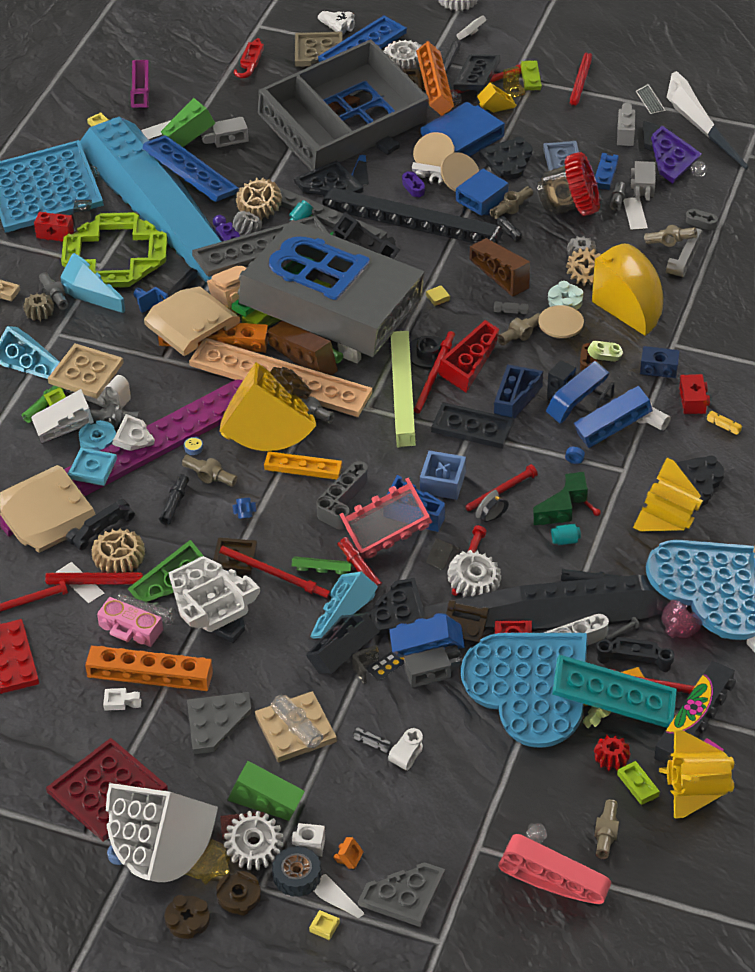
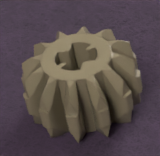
[23,293,54,321]

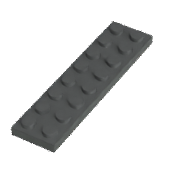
[192,216,329,277]

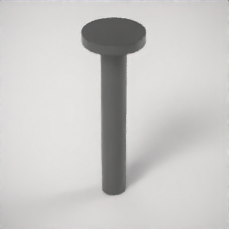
[605,617,640,640]

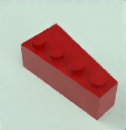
[438,320,499,393]

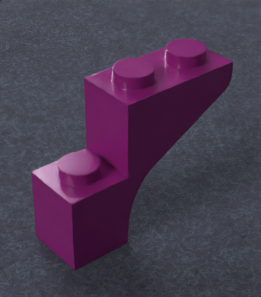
[131,60,150,108]

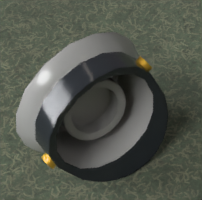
[476,490,509,522]

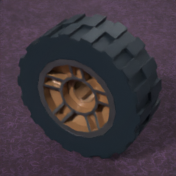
[272,846,321,897]

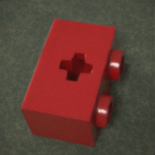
[34,212,74,241]
[679,374,710,414]

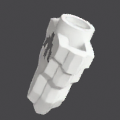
[318,11,355,35]

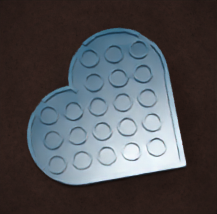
[646,540,755,640]
[461,633,587,747]

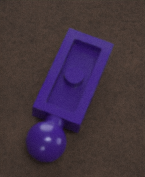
[213,215,240,242]

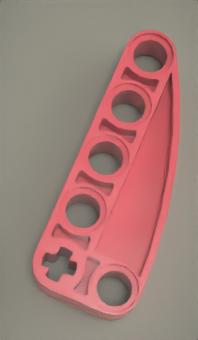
[499,834,611,904]

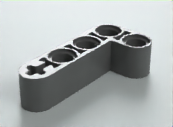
[316,461,368,530]

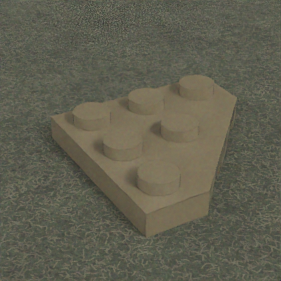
[295,32,343,67]

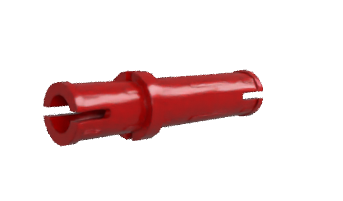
[337,537,382,589]

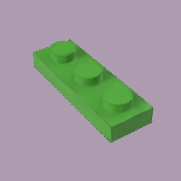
[292,557,353,574]

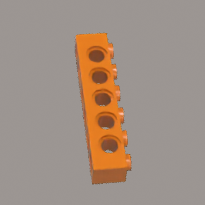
[416,41,454,116]
[158,323,269,353]
[85,645,213,691]

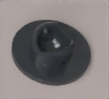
[410,336,451,369]

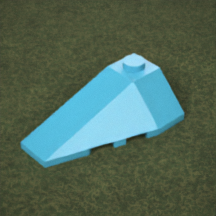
[61,253,125,313]
[0,326,60,379]
[310,572,378,639]

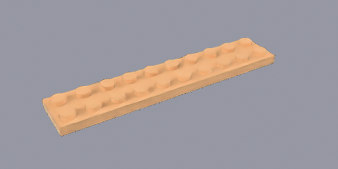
[189,338,372,417]

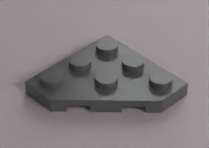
[187,692,252,754]
[358,862,445,927]

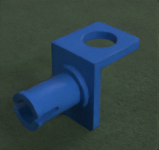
[133,287,168,313]

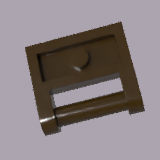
[446,600,489,643]

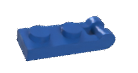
[595,153,619,190]

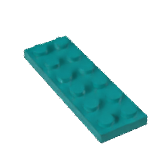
[552,655,677,728]

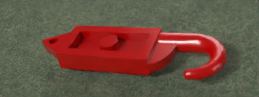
[234,38,264,78]

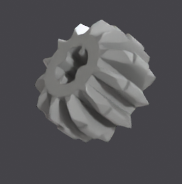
[232,211,262,235]
[567,236,597,261]

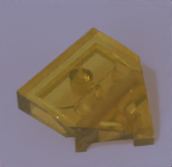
[186,838,230,884]

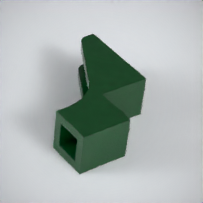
[533,472,588,525]

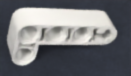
[66,375,131,408]
[544,614,609,645]

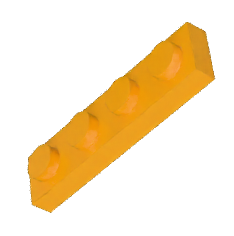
[264,451,342,480]

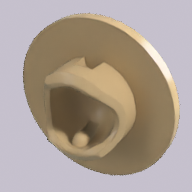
[413,132,455,167]
[441,153,479,192]
[539,305,584,338]

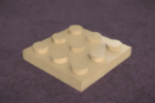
[48,343,123,399]
[255,691,337,762]

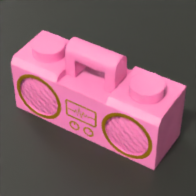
[97,597,163,647]

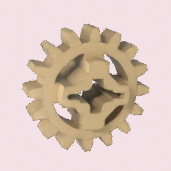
[566,247,601,286]

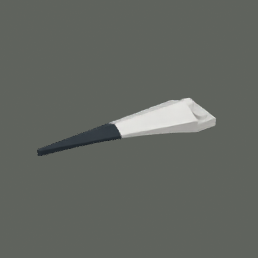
[667,71,749,169]

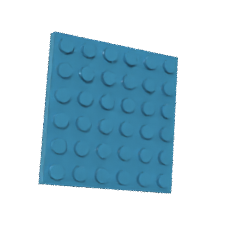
[0,140,104,233]

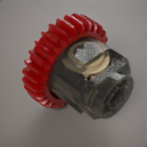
[537,152,601,216]

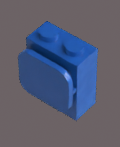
[456,169,509,216]

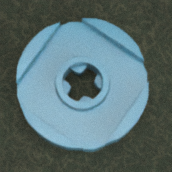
[79,420,116,451]

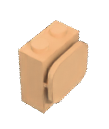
[207,266,246,308]

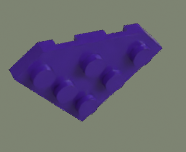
[651,126,702,184]

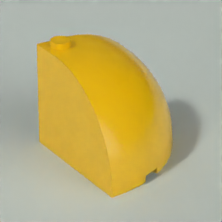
[592,244,663,336]
[220,362,316,451]

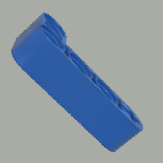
[546,361,610,424]

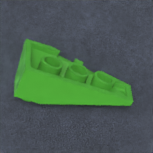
[128,540,203,604]

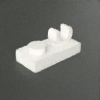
[412,162,443,185]

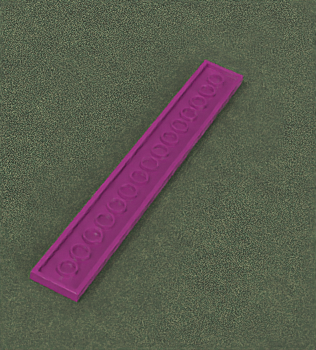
[0,379,243,537]

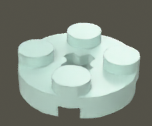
[548,281,583,310]

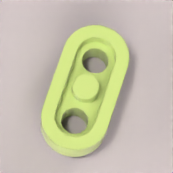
[588,341,623,361]

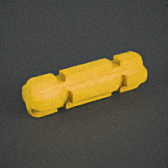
[707,411,742,435]

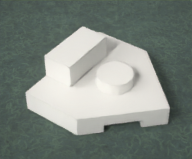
[112,414,155,451]

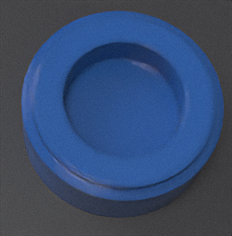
[565,447,585,464]

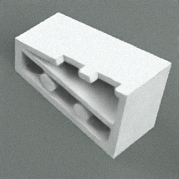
[31,389,94,443]

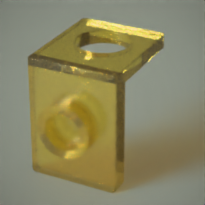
[503,66,525,98]

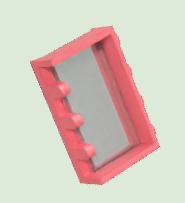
[339,477,432,559]

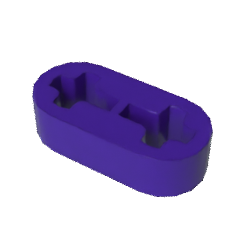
[402,172,425,197]

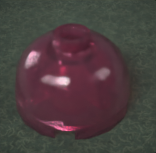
[662,599,703,639]

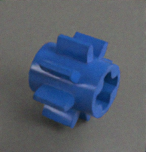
[233,498,256,519]

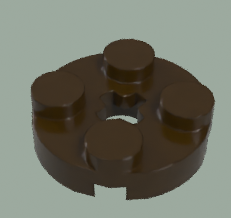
[216,871,261,916]
[165,895,210,939]

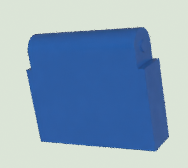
[421,102,505,157]

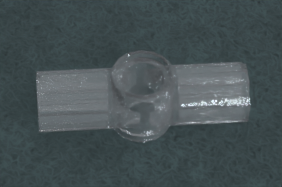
[271,694,323,748]

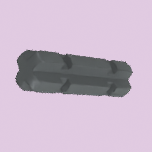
[494,301,529,314]

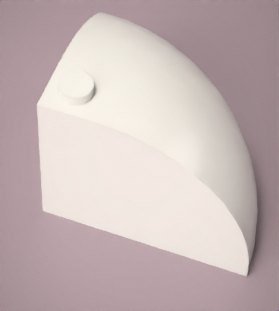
[106,783,218,882]

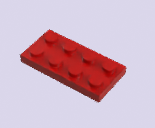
[0,619,39,694]

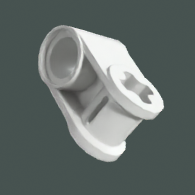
[388,728,423,770]

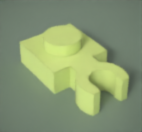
[583,706,611,728]

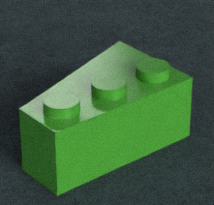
[161,98,216,147]
[227,761,305,821]

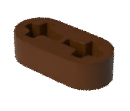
[580,343,597,371]

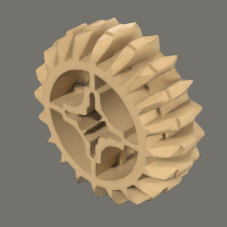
[236,177,282,221]
[92,528,145,573]

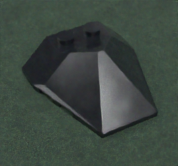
[317,213,400,288]

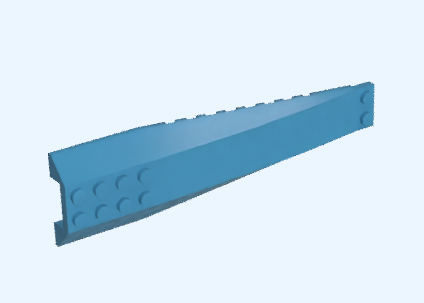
[80,117,222,282]

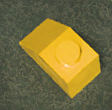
[477,83,517,113]

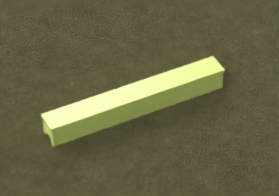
[391,331,416,448]

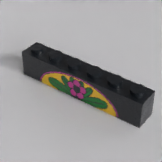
[654,660,736,765]

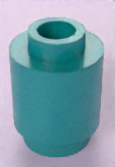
[289,200,313,221]
[551,524,581,545]

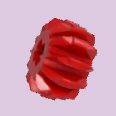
[594,735,631,771]

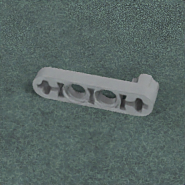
[666,228,703,277]

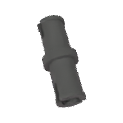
[610,182,626,210]

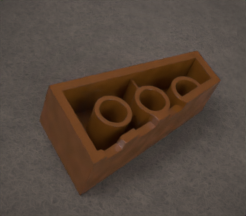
[470,238,530,297]
[267,321,338,376]

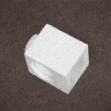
[292,823,325,857]

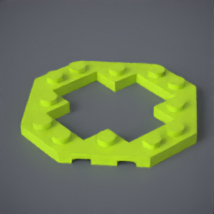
[61,212,168,287]

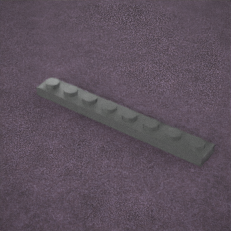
[278,186,387,240]

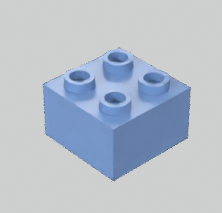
[420,451,466,500]

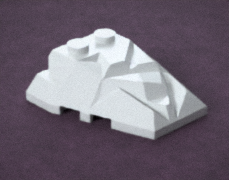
[169,556,260,632]

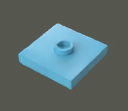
[68,448,117,486]

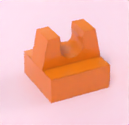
[333,837,364,869]

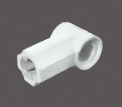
[636,402,671,431]

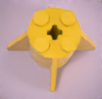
[633,458,703,531]
[659,730,734,818]

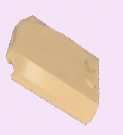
[144,287,240,356]
[0,465,96,553]

